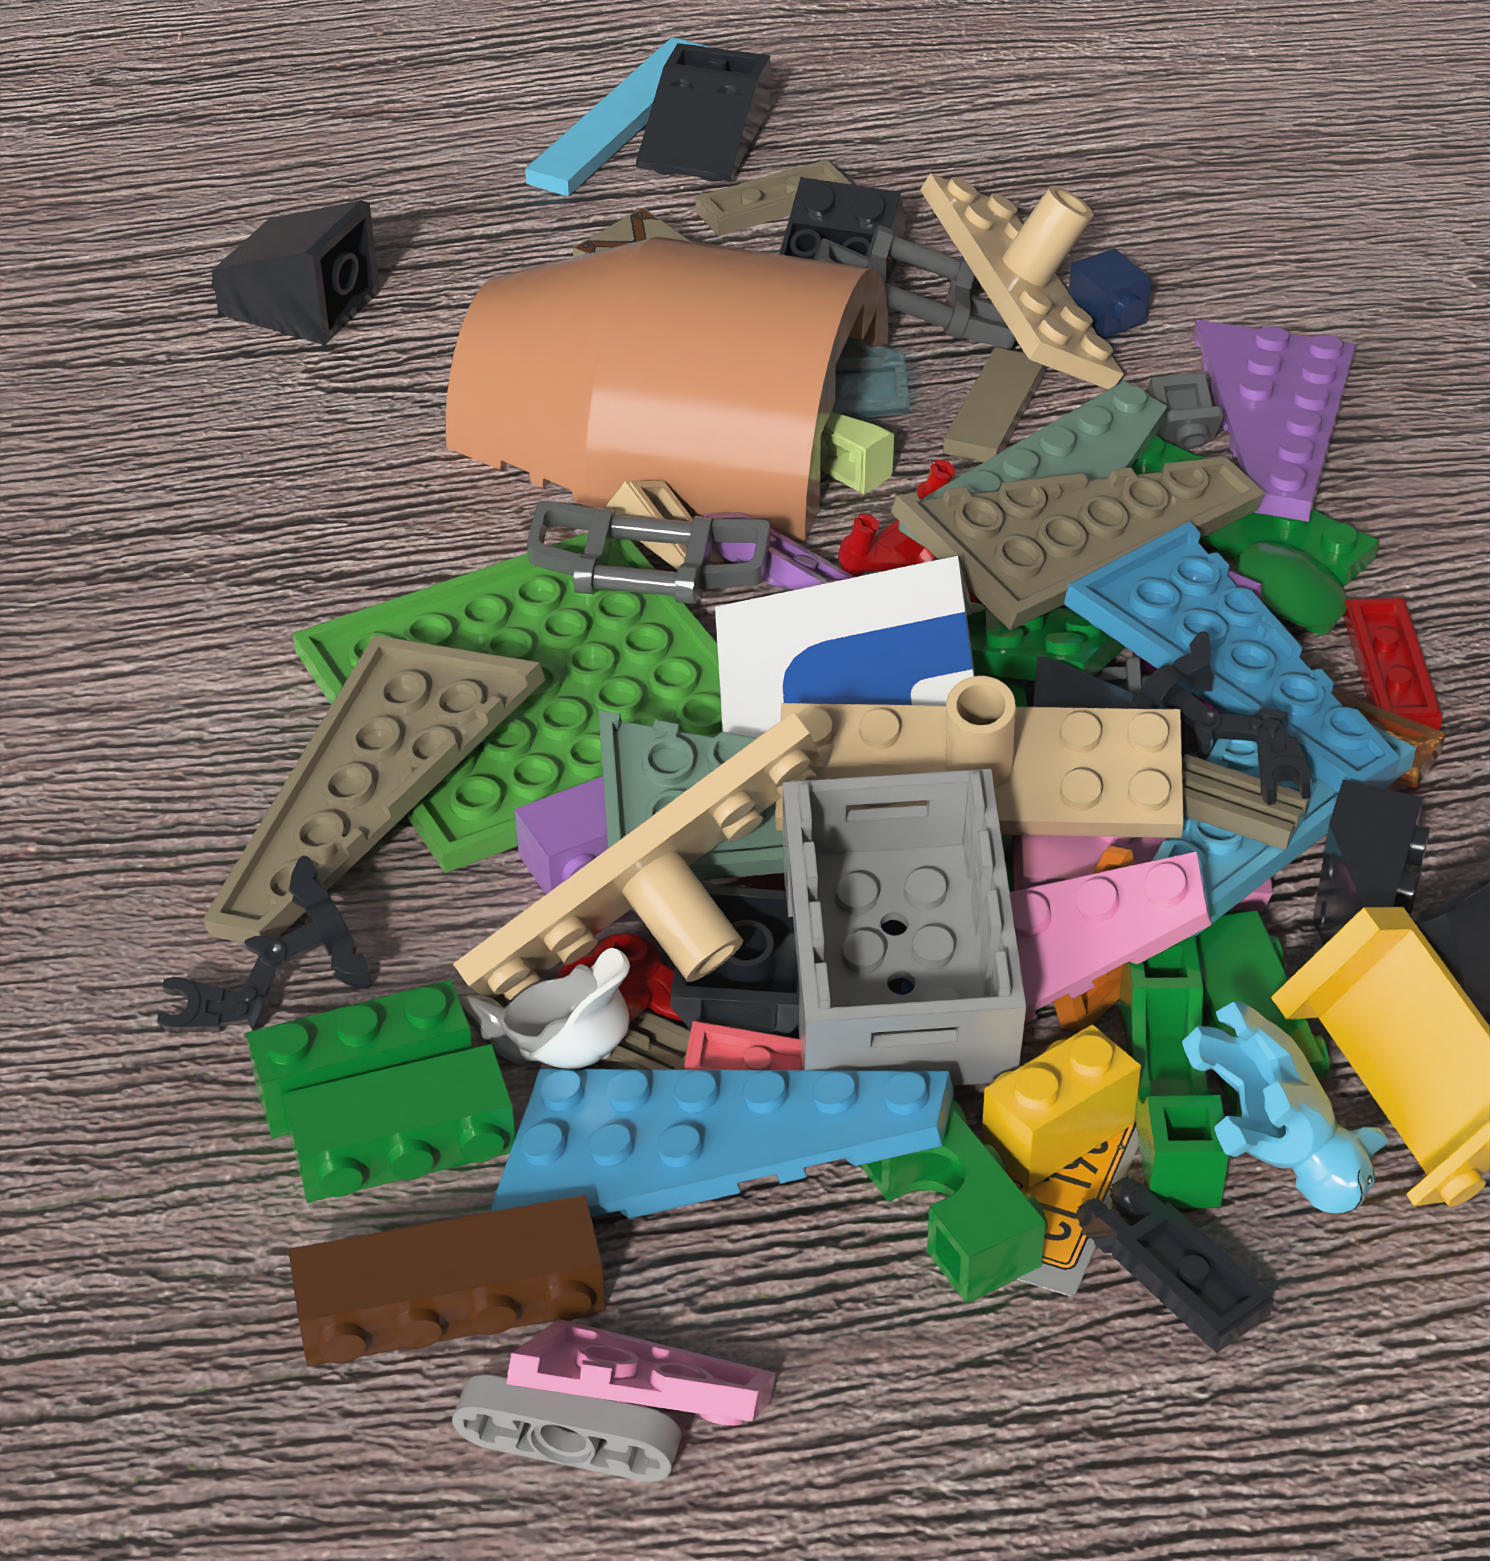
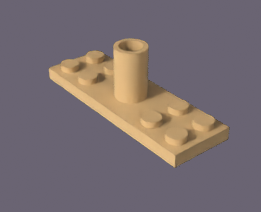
[920,173,1124,390]
[775,676,1183,838]
[453,712,823,1005]

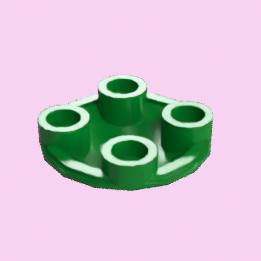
[1238,541,1347,635]

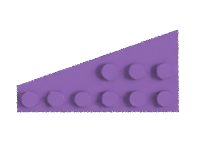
[1193,319,1356,522]

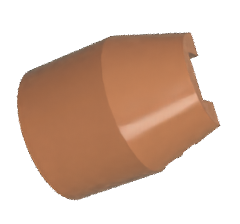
[445,236,888,543]

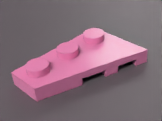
[506,1319,776,1426]

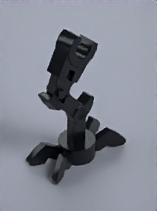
[1111,631,1312,805]
[157,855,372,1034]

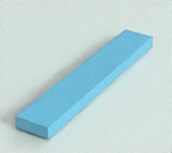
[525,37,712,196]

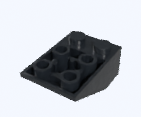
[636,43,771,182]
[779,177,906,284]
[1313,780,1430,946]

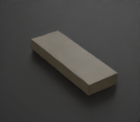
[695,159,852,236]
[943,347,1046,463]

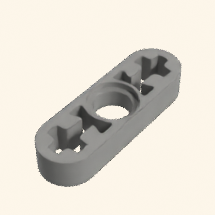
[452,1375,681,1482]

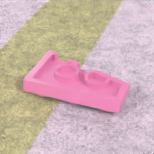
[1009,852,1212,1024]

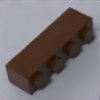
[288,1195,605,1367]

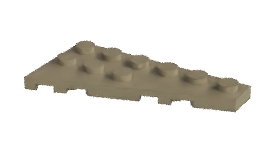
[891,456,1266,631]
[202,635,546,944]

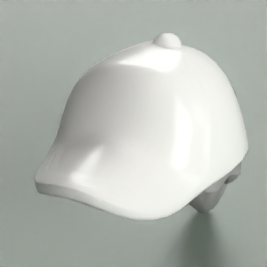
[459,948,630,1069]

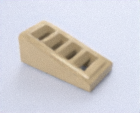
[605,480,725,570]

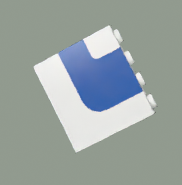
[715,556,975,738]

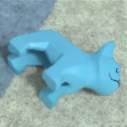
[1182,1001,1388,1214]

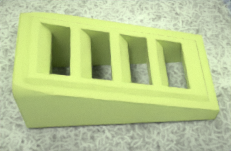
[820,412,894,495]

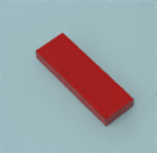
[1343,598,1443,735]

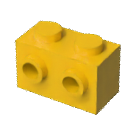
[981,1024,1141,1189]

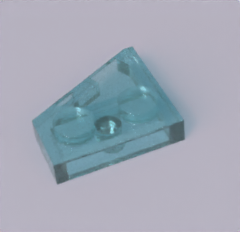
[831,337,910,418]

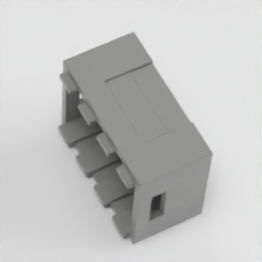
[783,769,1026,1086]

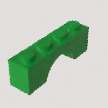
[1120,937,1229,1209]

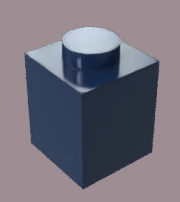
[1069,248,1151,338]

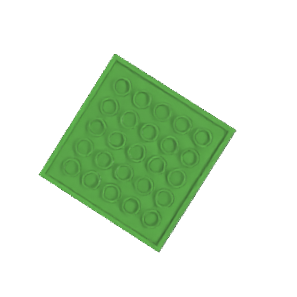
[293,532,723,873]

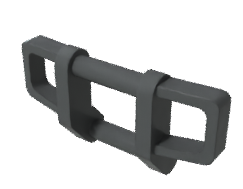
[814,225,1016,349]
[527,501,770,604]

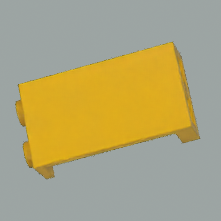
[1271,907,1490,1207]

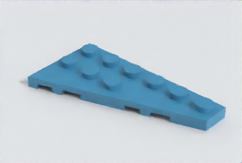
[1064,521,1400,793]
[489,1069,954,1219]

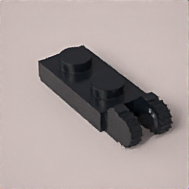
[1076,1176,1274,1353]

